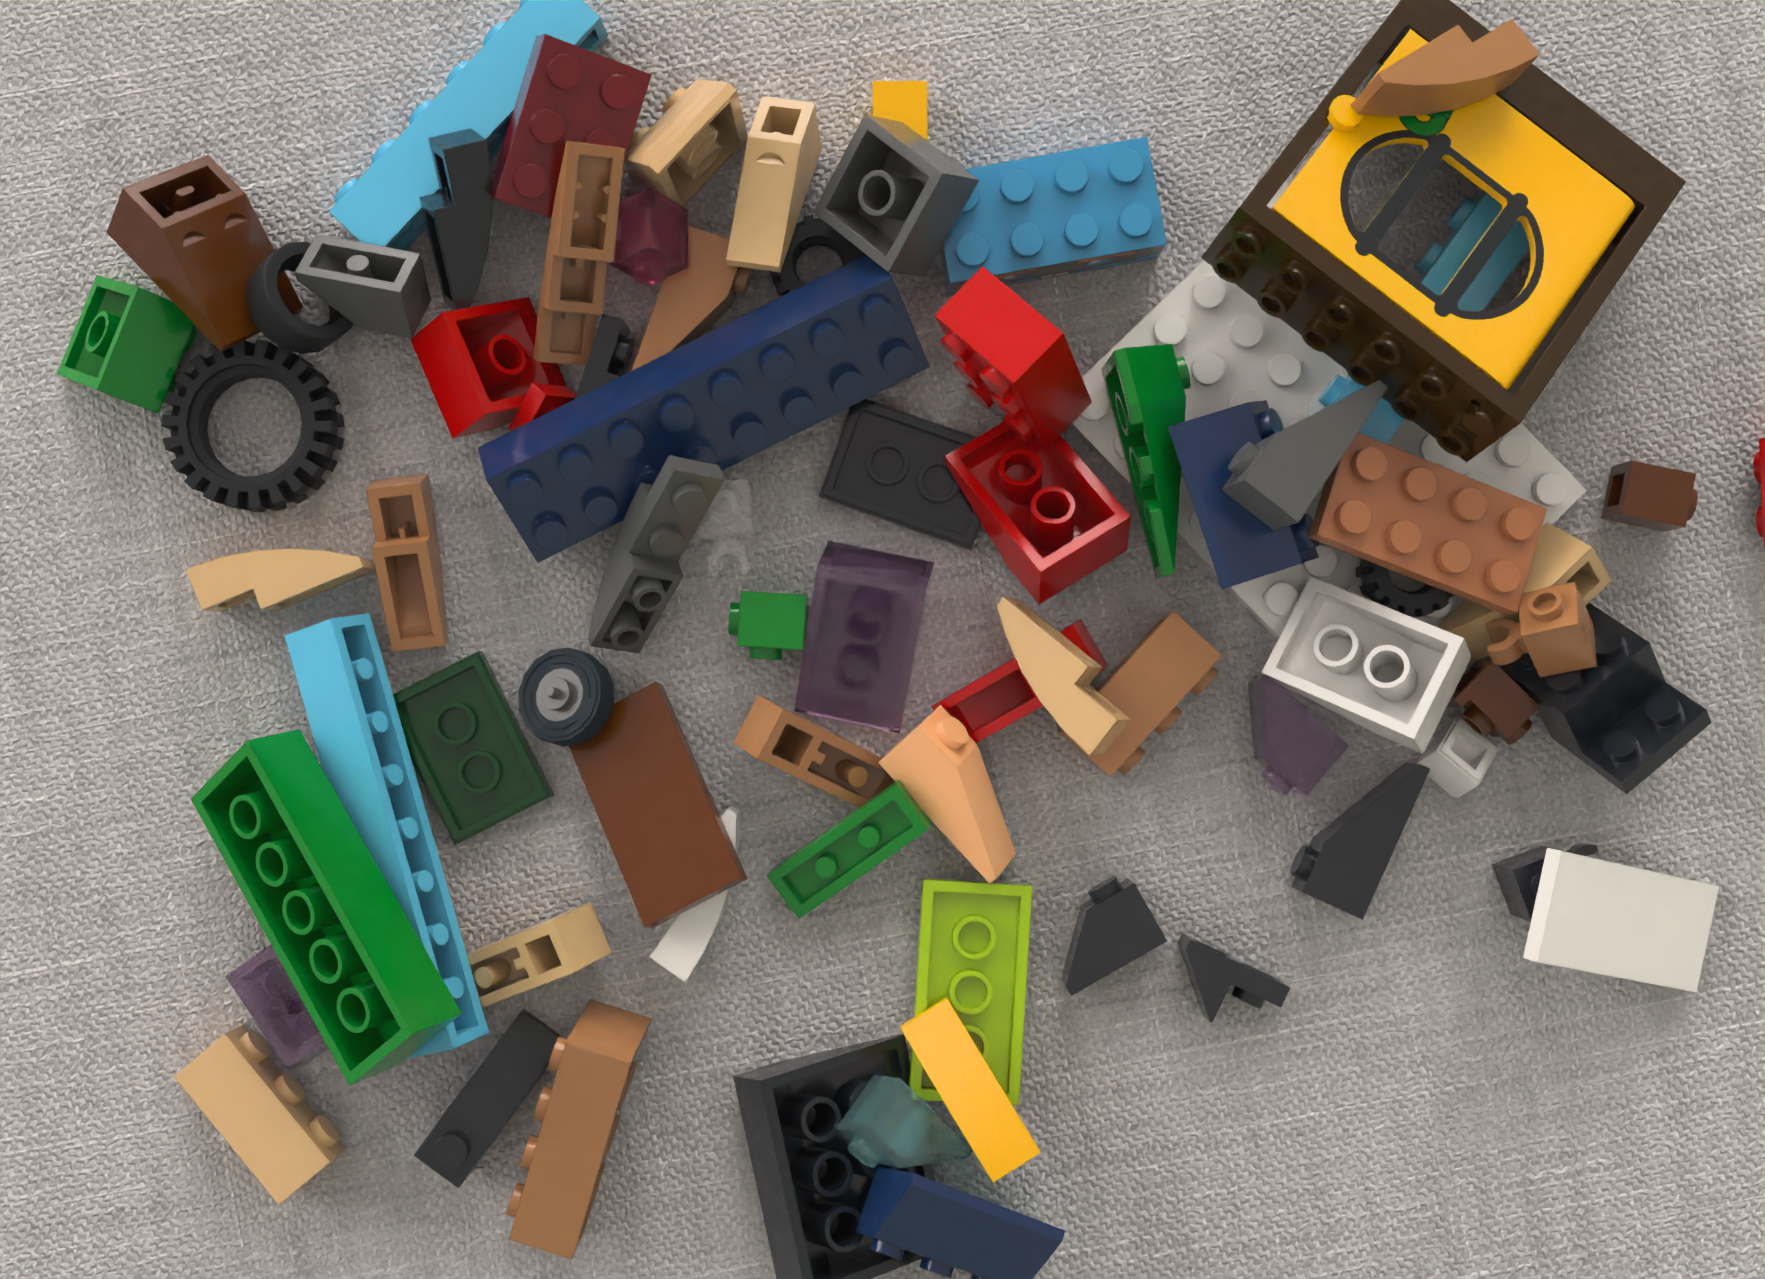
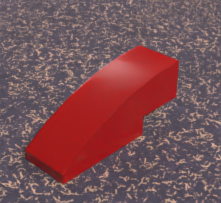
[931,619,1108,743]

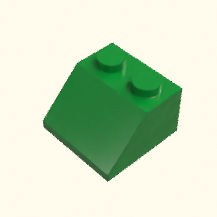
[57,275,196,414]

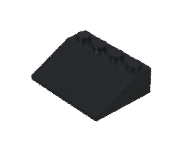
[733,1034,936,1279]

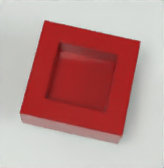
[508,383,576,431]

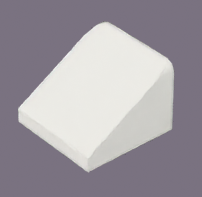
[1417,714,1499,798]

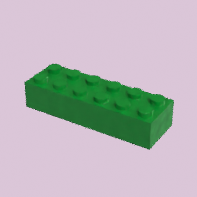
[191,729,462,1086]

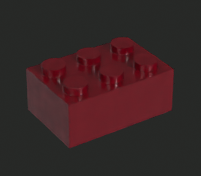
[492,34,652,218]

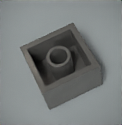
[813,114,979,276]

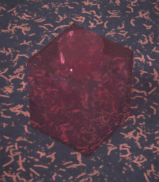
[610,187,689,285]

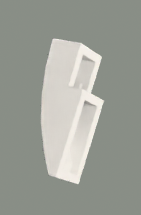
[650,805,740,982]

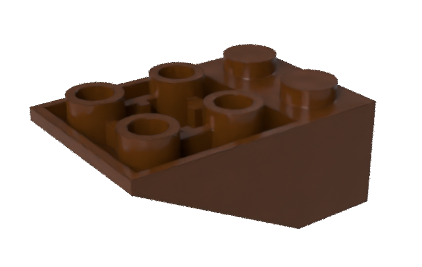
[107,155,303,351]

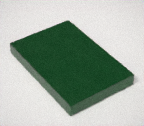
[393,651,554,845]

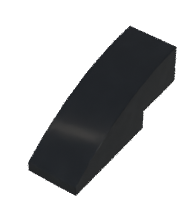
[419,128,492,310]

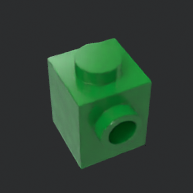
[728,591,809,660]

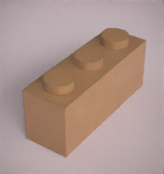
[1058,611,1223,777]

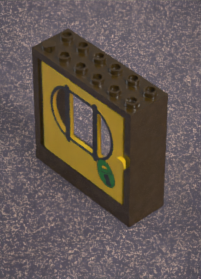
[1201,0,1686,463]

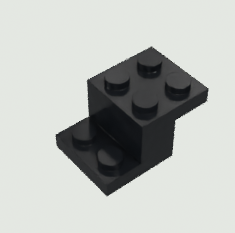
[1498,603,1712,794]

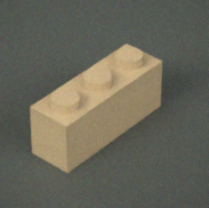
[173,1025,345,1205]

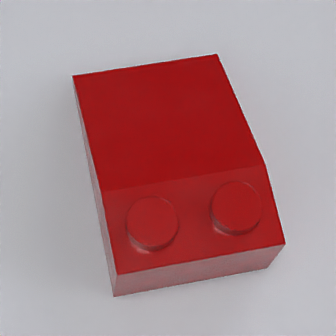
[945,422,1131,605]

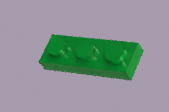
[767,780,931,919]

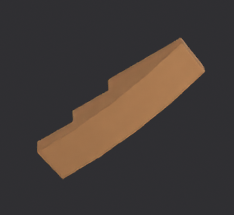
[533,141,625,366]

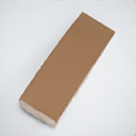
[1351,19,1540,117]
[366,474,447,652]

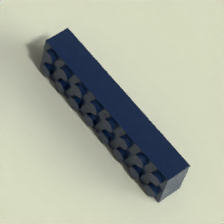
[478,254,930,563]

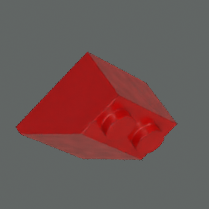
[410,297,567,439]

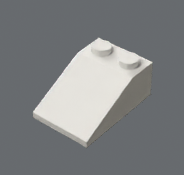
[1261,576,1472,754]

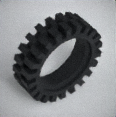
[162,339,345,512]

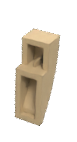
[185,548,376,612]
[997,597,1131,755]

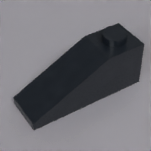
[1290,762,1430,920]
[414,1009,564,1188]

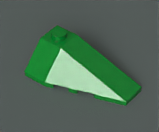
[1101,344,1191,579]

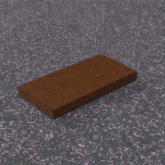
[569,682,748,929]

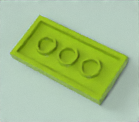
[908,878,1032,1105]

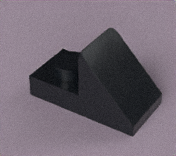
[575,314,635,399]
[1178,933,1290,1023]

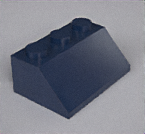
[1168,400,1319,589]
[855,1167,1065,1279]

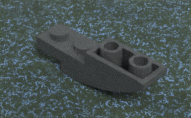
[588,455,725,653]

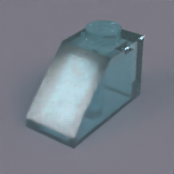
[836,1075,973,1169]

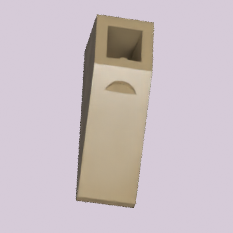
[726,96,822,273]
[1438,522,1612,664]

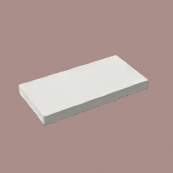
[1523,848,1719,993]

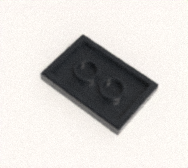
[819,399,981,551]

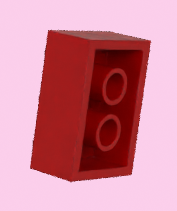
[934,266,1092,449]

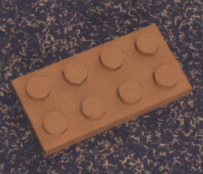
[1308,433,1547,615]

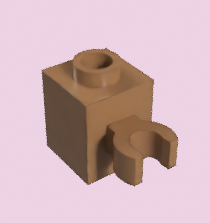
[1486,582,1597,678]

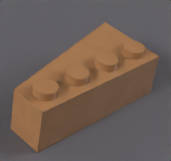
[506,999,651,1259]

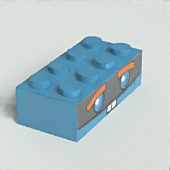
[940,137,1167,296]

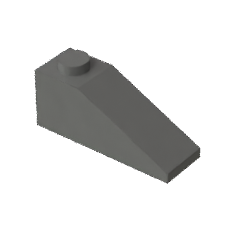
[1222,380,1388,531]

